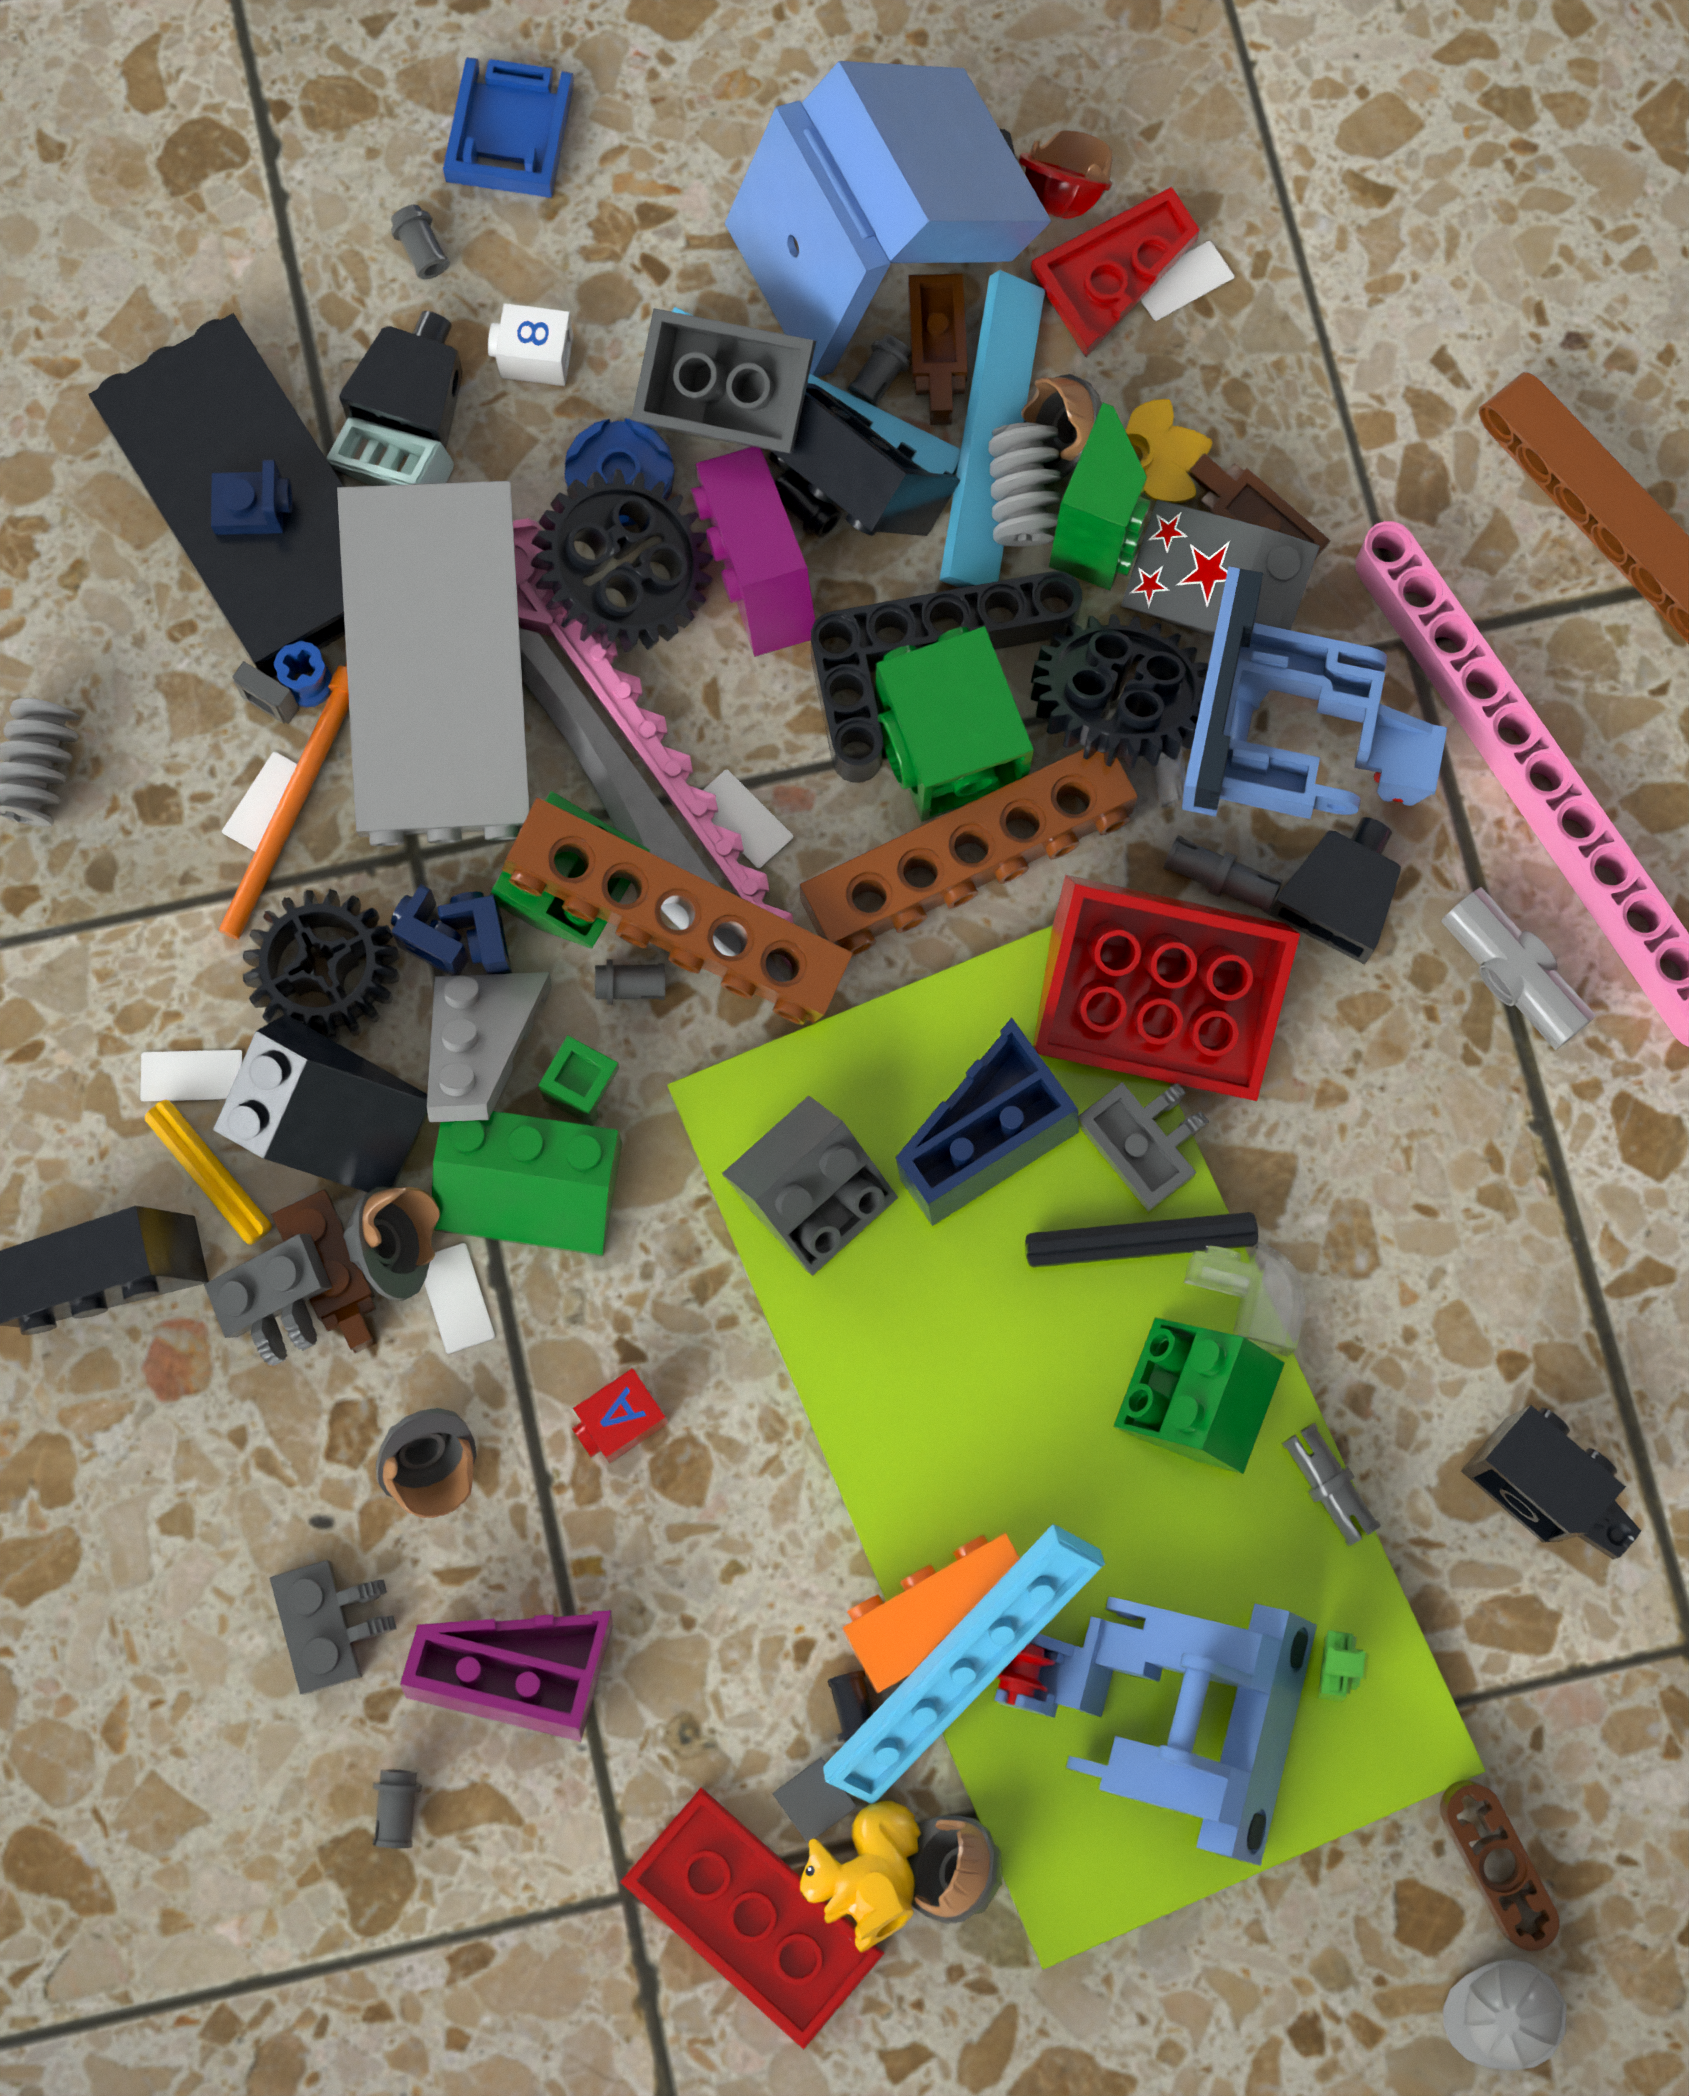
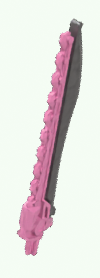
[513,518,794,1005]

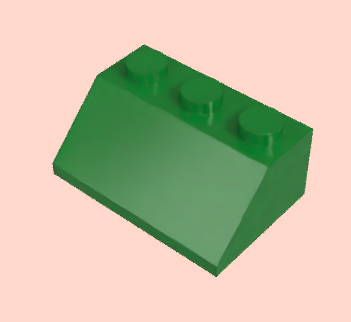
[1049,402,1151,591]
[432,1111,623,1256]

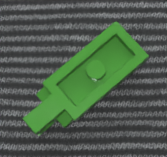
[1318,1630,1369,1702]

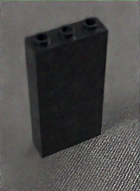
[88,313,345,678]

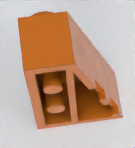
[842,1533,1020,1694]

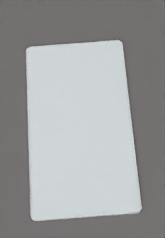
[1141,241,1234,321]
[222,752,297,852]
[703,770,793,868]
[140,1050,242,1102]
[424,1243,495,1354]

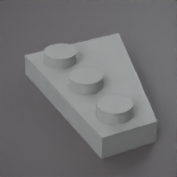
[427,972,552,1122]

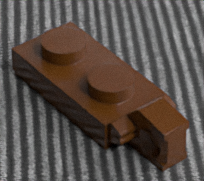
[908,273,968,425]
[1189,453,1331,560]
[271,1189,377,1353]

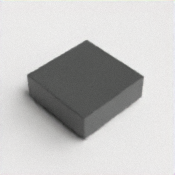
[232,661,300,724]
[772,1757,857,1844]

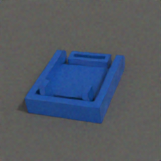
[443,57,574,198]

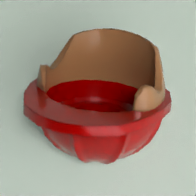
[1019,130,1113,219]

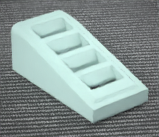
[326,417,454,486]

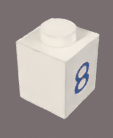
[488,304,573,386]

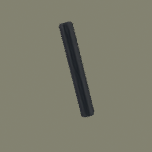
[1025,1212,1258,1268]

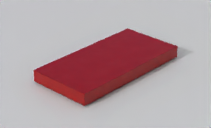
[620,1787,885,2050]

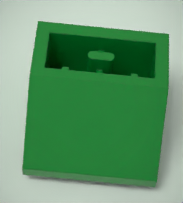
[489,791,650,949]
[1113,1317,1285,1474]

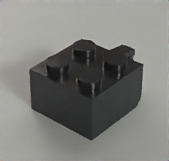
[1461,1405,1641,1559]

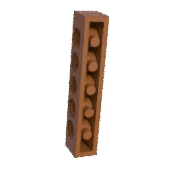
[800,749,1138,957]
[501,797,853,1025]

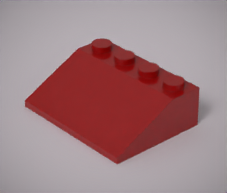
[1033,874,1300,1101]

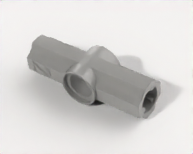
[1441,887,1596,1050]

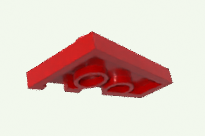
[1030,186,1200,357]

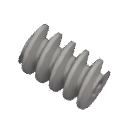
[989,422,1062,547]
[0,698,80,827]

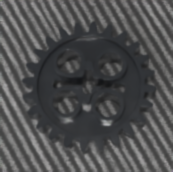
[531,469,713,652]
[1030,614,1209,769]

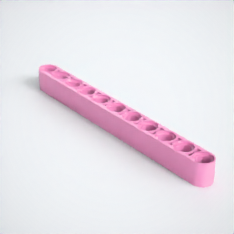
[1355,521,1689,1047]

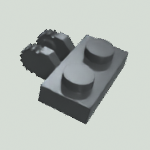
[1078,1082,1209,1212]
[204,1234,332,1367]
[269,1560,397,1695]

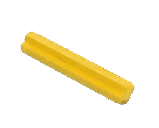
[144,1099,272,1245]

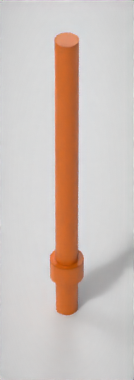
[218,661,349,940]

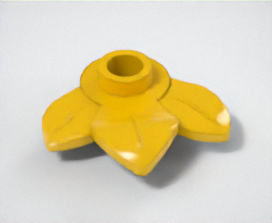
[1125,399,1213,504]

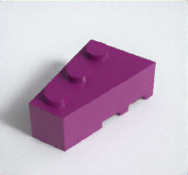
[691,447,815,657]
[400,1610,613,1742]

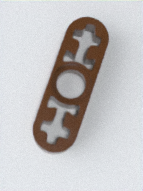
[1440,1780,1560,1951]

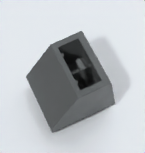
[722,1096,898,1276]

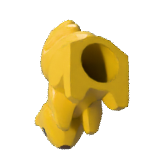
[800,1801,921,1953]

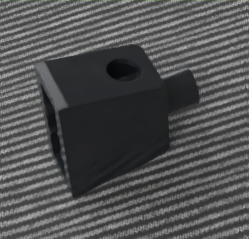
[339,311,463,449]
[1268,817,1401,965]

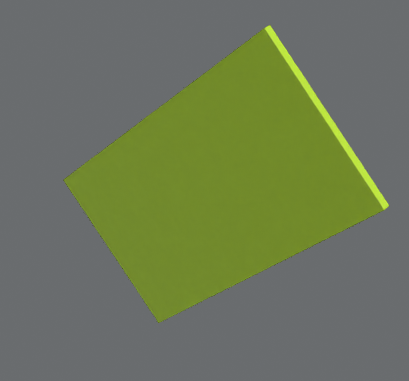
[667,925,1486,1970]

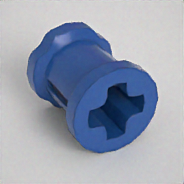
[274,641,332,708]

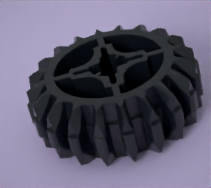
[243,889,400,1043]

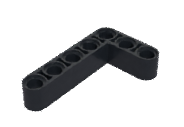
[811,571,1082,783]

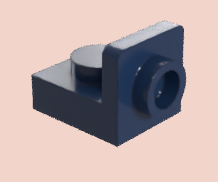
[211,460,293,535]
[390,884,469,976]
[437,891,512,974]

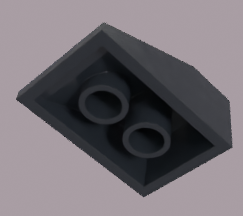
[213,1014,428,1193]

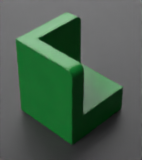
[538,1035,620,1126]

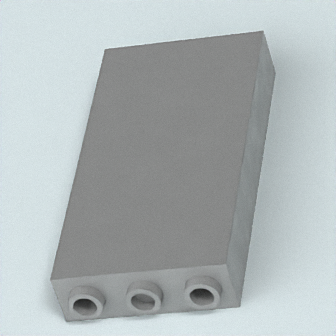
[337,481,529,846]

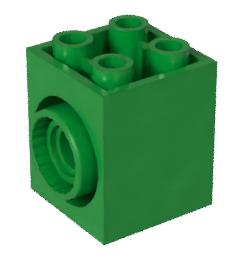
[875,626,1034,822]

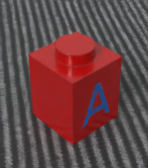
[572,1368,668,1464]

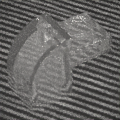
[1184,1243,1306,1357]

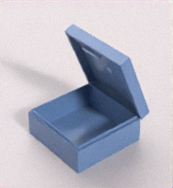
[725,61,1052,378]

